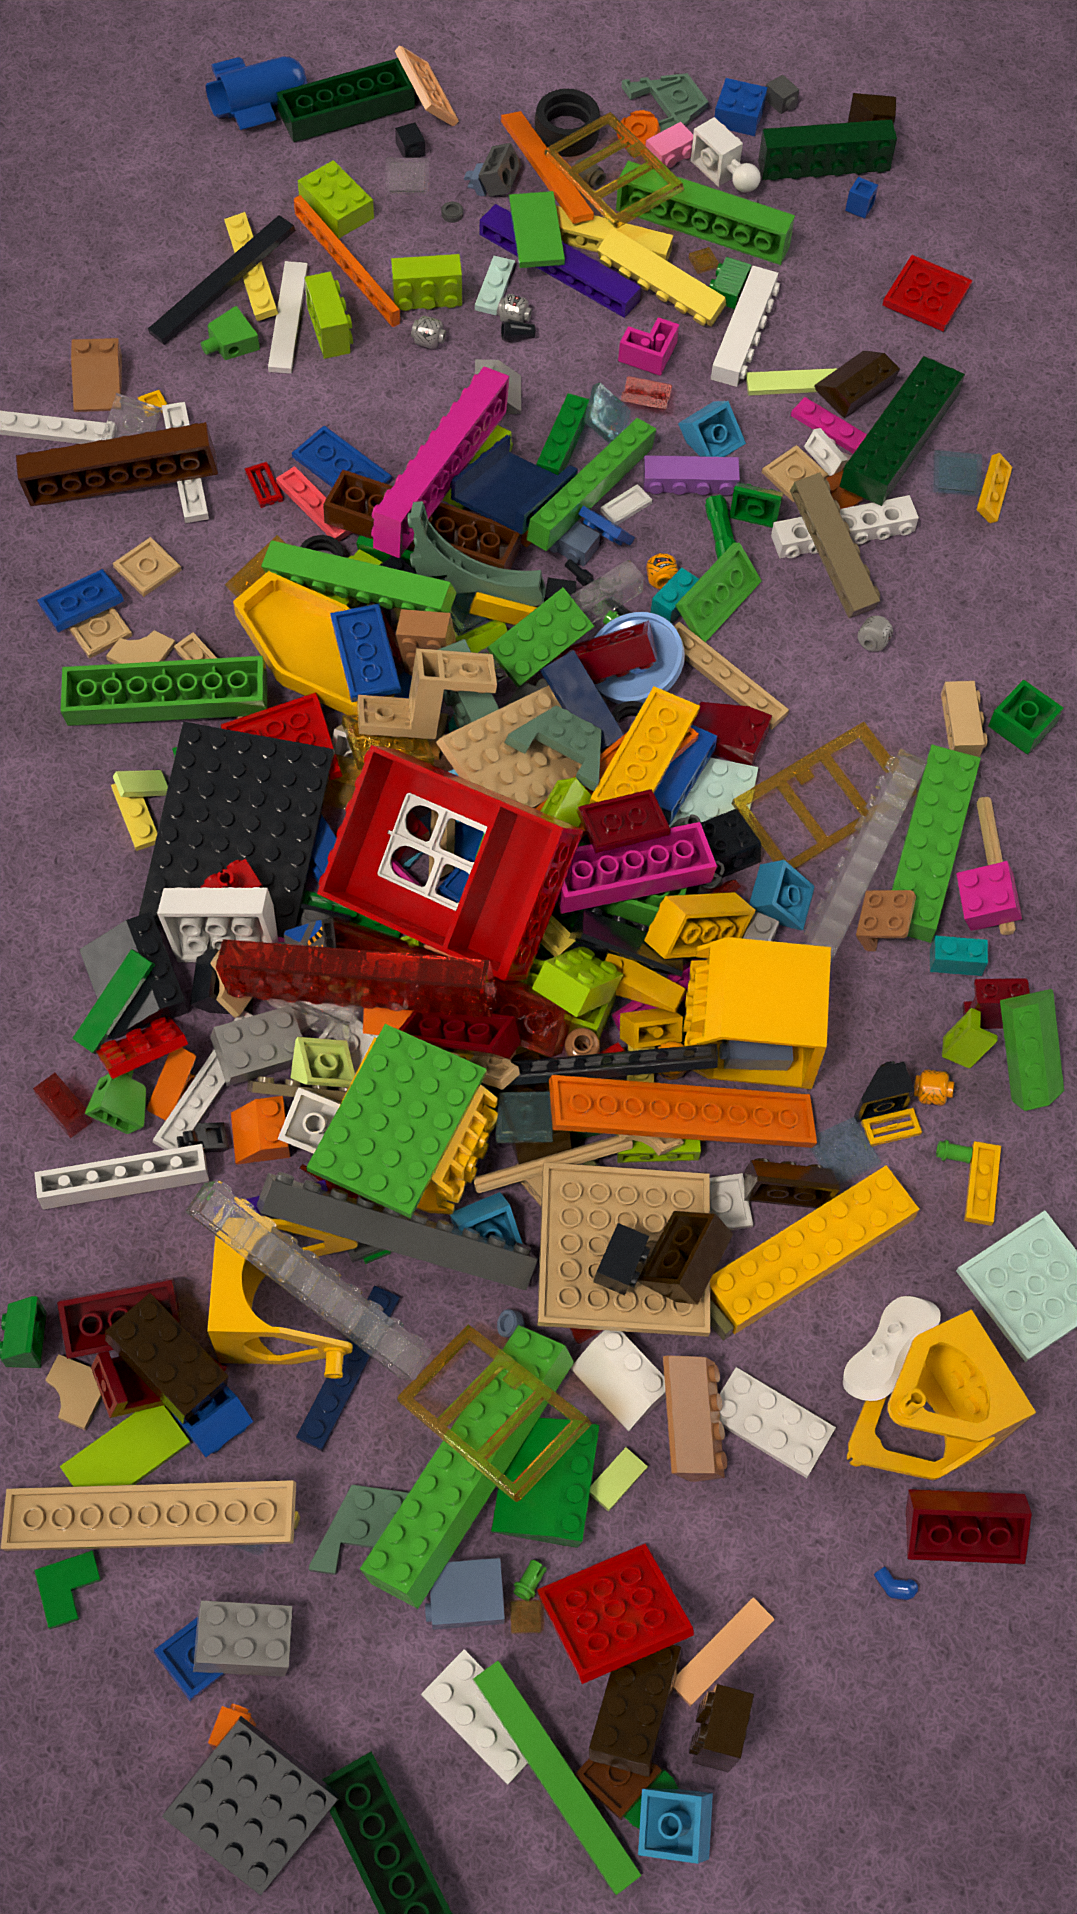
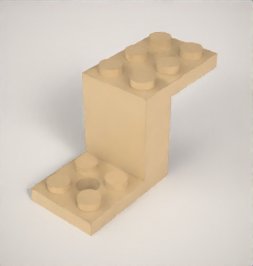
[357,648,497,739]

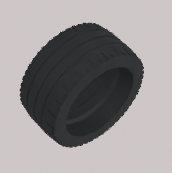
[535,88,600,157]

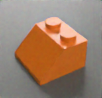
[231,1096,291,1165]

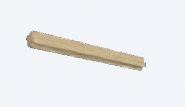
[976,797,1015,935]
[473,1135,633,1193]

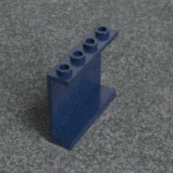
[450,435,578,534]

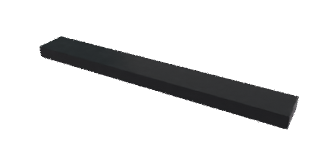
[148,215,296,345]
[507,1044,718,1086]

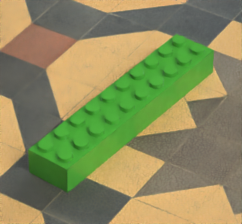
[360,1325,574,1609]

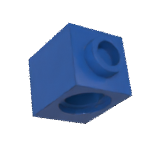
[845,177,878,219]

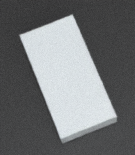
[600,484,652,525]

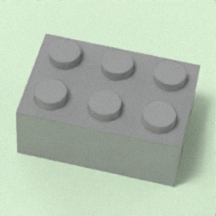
[210,1005,302,1087]
[193,1601,292,1677]

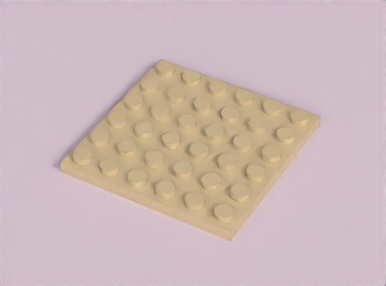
[537,1162,710,1337]

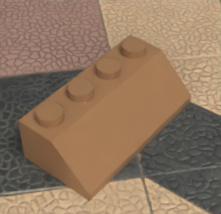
[663,1355,727,1482]

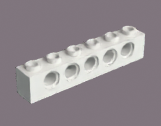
[771,495,919,558]

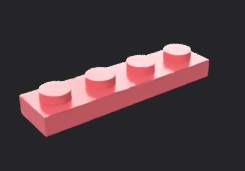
[276,466,353,541]

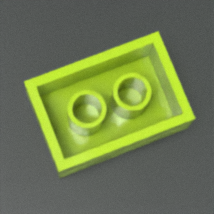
[298,160,374,239]
[391,254,462,311]
[304,271,353,359]
[532,947,624,1017]

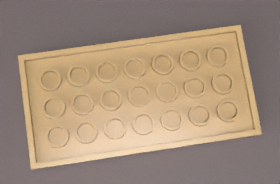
[436,685,601,808]

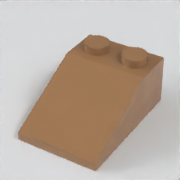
[71,338,122,412]

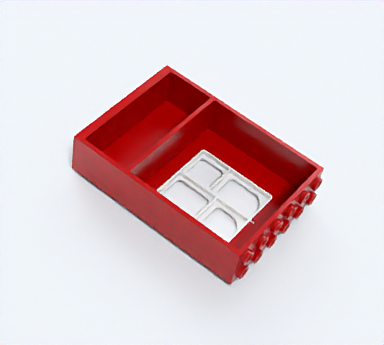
[317,745,584,981]

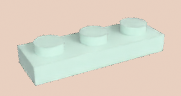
[475,256,515,315]

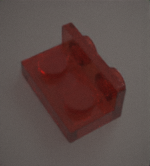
[621,376,672,410]

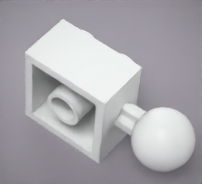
[691,117,761,193]

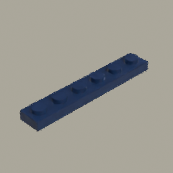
[296,1285,400,1451]

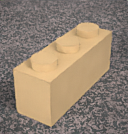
[941,681,987,757]

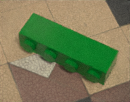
[536,393,590,475]

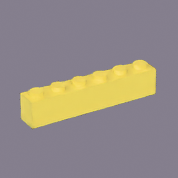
[556,205,673,261]
[597,227,726,327]

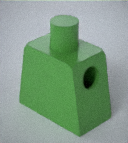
[201,306,260,360]
[85,1070,146,1134]

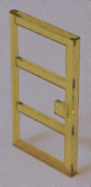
[544,112,684,228]
[731,722,916,869]
[397,1324,592,1502]

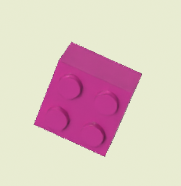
[956,861,1022,931]

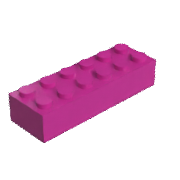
[557,822,717,914]

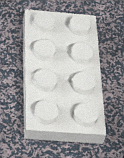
[719,1367,836,1478]
[421,1649,551,1785]

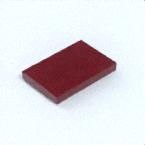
[577,789,671,854]

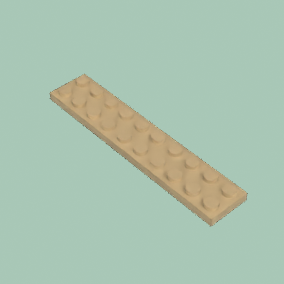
[1,1480,296,1551]

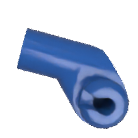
[874,1566,918,1600]

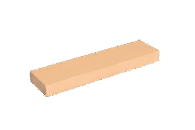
[673,1597,775,1707]

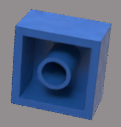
[714,78,768,136]

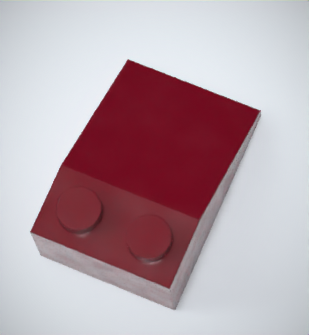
[692,702,772,766]

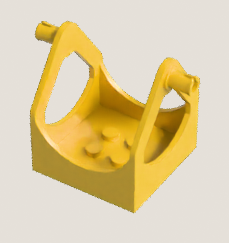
[208,1218,358,1379]
[847,1309,1036,1480]

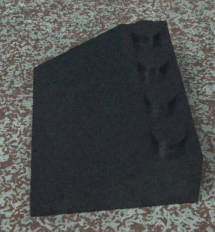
[569,907,683,977]
[79,912,189,1040]

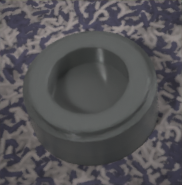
[441,201,463,223]

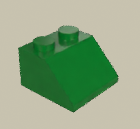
[729,482,784,528]
[0,1296,47,1368]

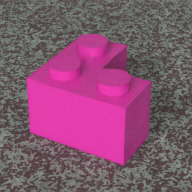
[618,317,679,376]

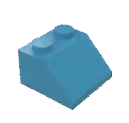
[678,401,746,457]
[749,860,815,930]
[449,1192,523,1246]
[638,1788,713,1864]

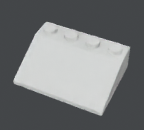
[157,887,280,963]

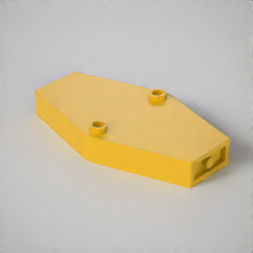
[233,571,395,720]

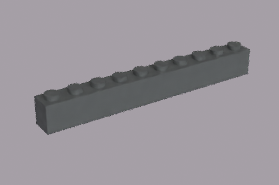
[257,1172,538,1291]

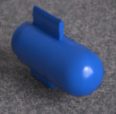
[205,56,307,130]

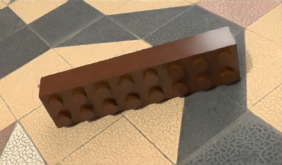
[16,422,218,506]
[323,470,522,570]

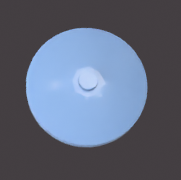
[594,612,685,704]

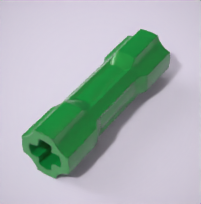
[705,495,736,559]

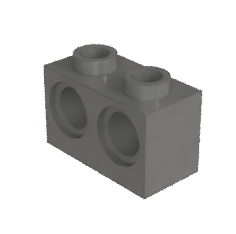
[478,143,522,197]

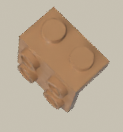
[856,890,916,951]

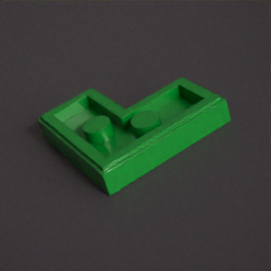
[34,1550,101,1630]

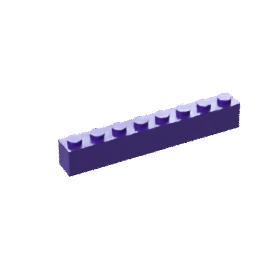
[479,204,641,318]

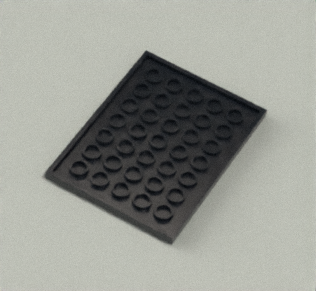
[138,721,335,938]

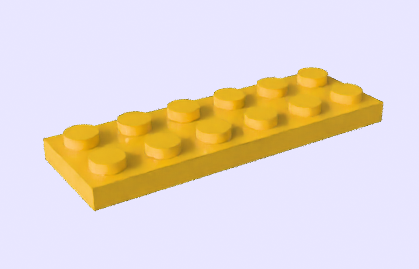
[589,686,700,804]

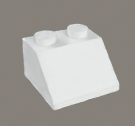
[278,1087,341,1154]

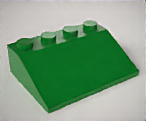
[491,1418,600,1548]

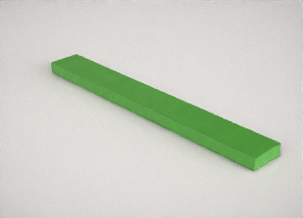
[472,1661,642,1895]

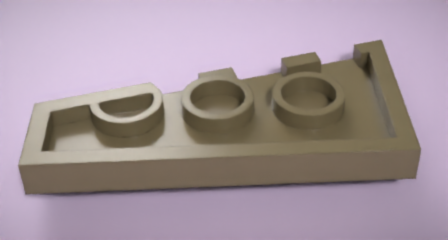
[247,1076,349,1102]

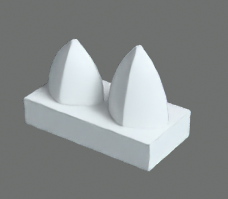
[804,428,851,476]

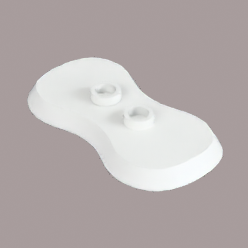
[843,1296,941,1401]

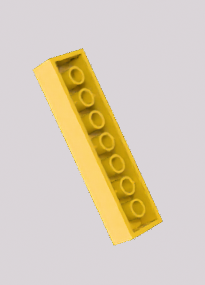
[710,1165,920,1335]

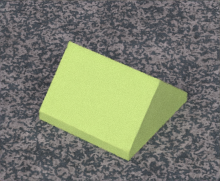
[290,1037,355,1087]

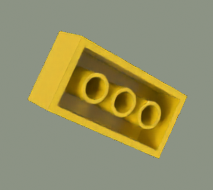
[644,892,756,959]

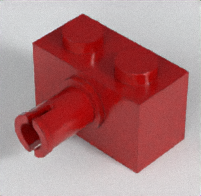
[200,859,264,888]

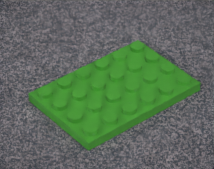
[306,1024,487,1218]

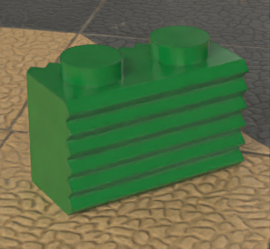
[709,257,752,309]

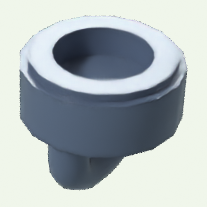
[497,1309,525,1338]

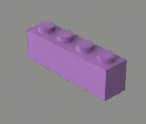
[643,455,740,496]

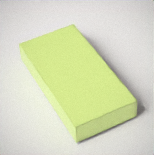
[113,770,168,797]
[590,1447,648,1512]

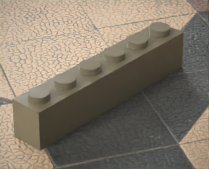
[790,472,880,618]

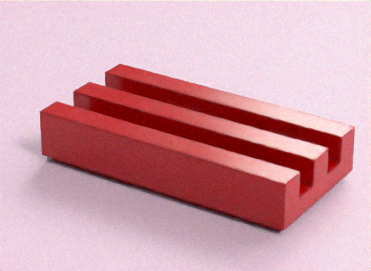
[244,462,283,508]

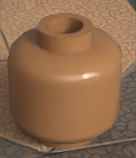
[565,1028,600,1056]

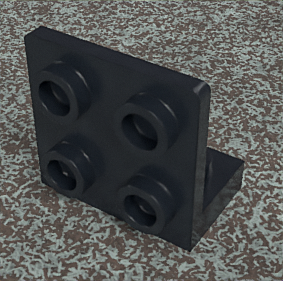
[701,809,761,878]

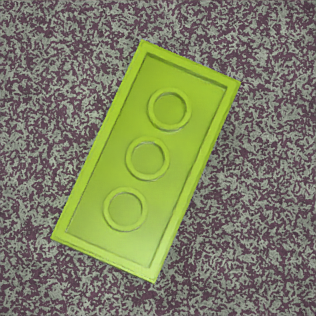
[60,1405,191,1487]

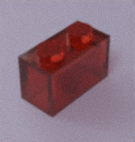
[33,1072,92,1139]

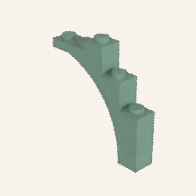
[408,501,546,606]

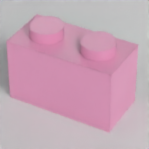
[645,122,693,171]

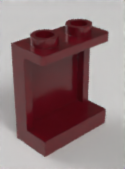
[962,978,1030,1029]
[91,1351,165,1418]

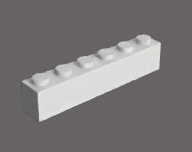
[711,266,780,387]
[35,1144,209,1209]

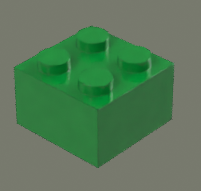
[988,679,1064,755]

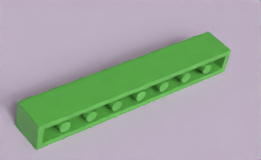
[527,418,656,551]
[261,540,457,613]

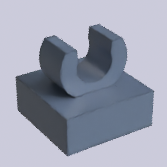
[464,163,487,196]

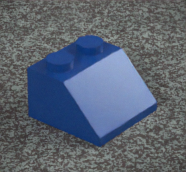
[170,1386,253,1457]

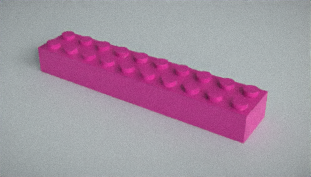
[371,366,509,558]

